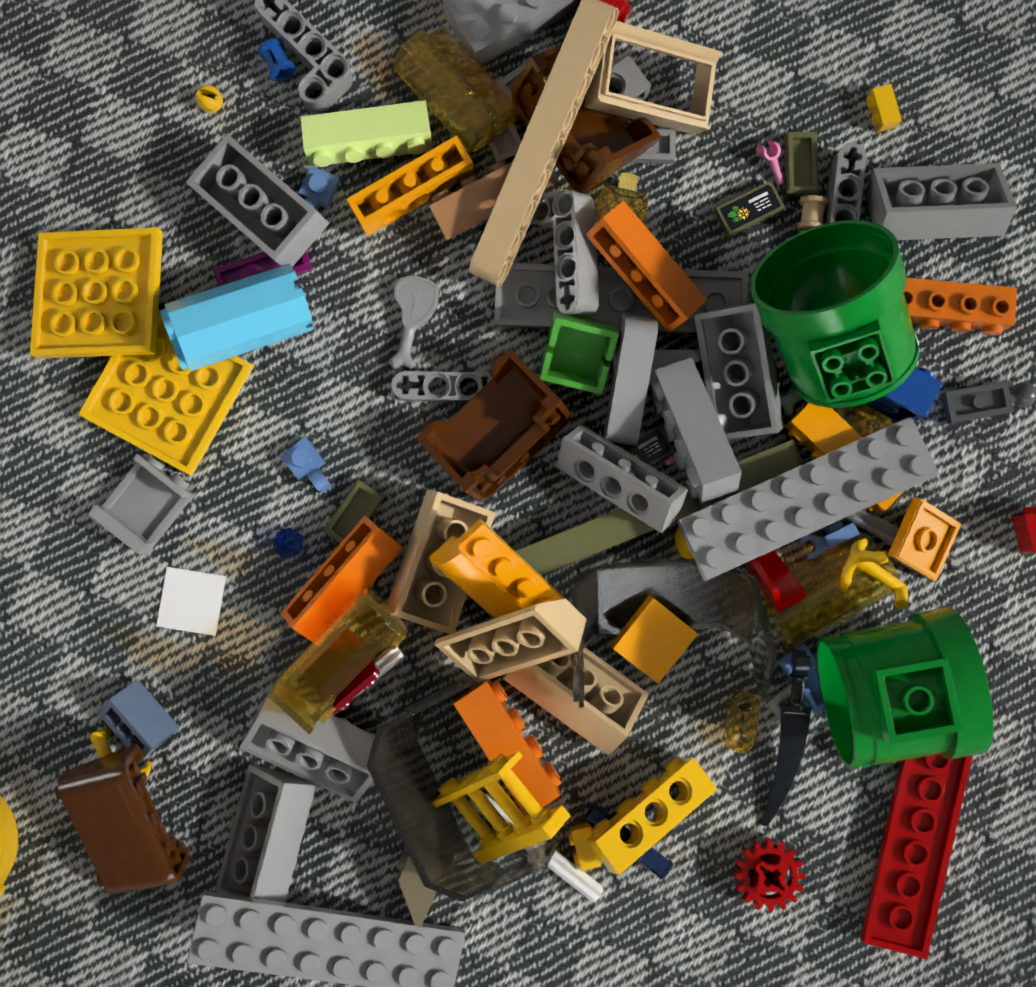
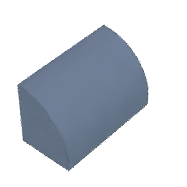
[98,679,180,762]

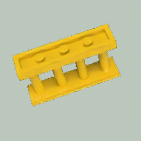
[432,751,570,864]

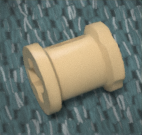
[796,195,829,232]

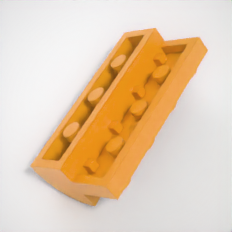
[429,519,565,619]

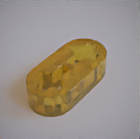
[834,404,893,437]
[724,690,760,753]

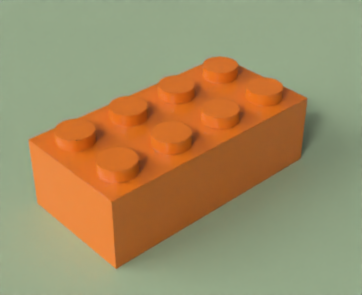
[453,679,562,816]

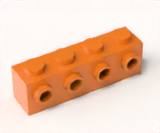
[585,201,707,333]
[903,278,1017,335]
[280,515,403,646]

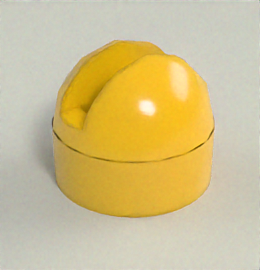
[196,85,223,113]

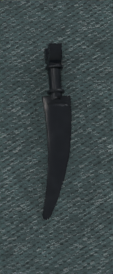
[761,650,811,826]

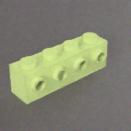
[300,100,433,167]

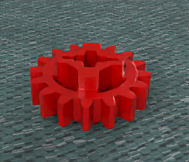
[732,837,806,913]

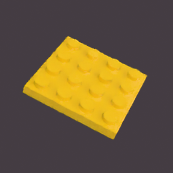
[30,227,163,358]
[78,314,254,476]

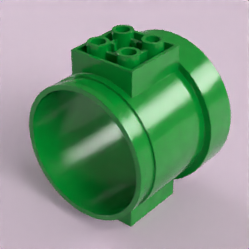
[750,220,919,408]
[816,607,994,770]

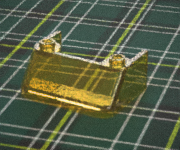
[268,585,408,734]

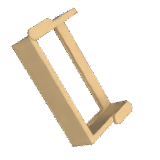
[584,21,722,135]

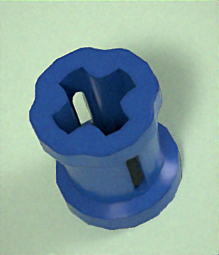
[258,38,296,82]

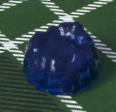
[273,527,304,558]

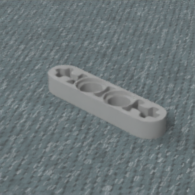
[391,371,492,403]

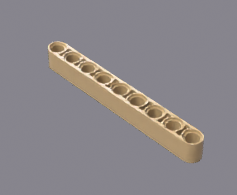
[469,0,619,287]

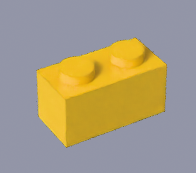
[866,84,902,133]
[568,823,601,872]

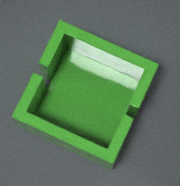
[539,309,619,395]

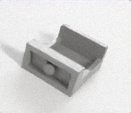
[87,454,195,555]

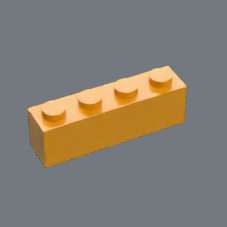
[784,402,904,513]

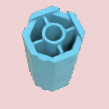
[160,264,313,371]

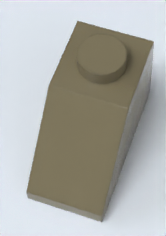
[397,843,449,928]

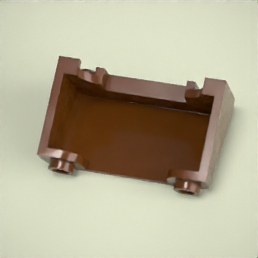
[511,43,662,193]
[416,348,571,502]
[55,743,190,895]

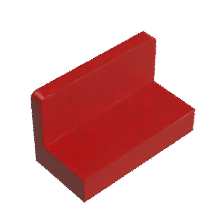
[744,550,806,613]

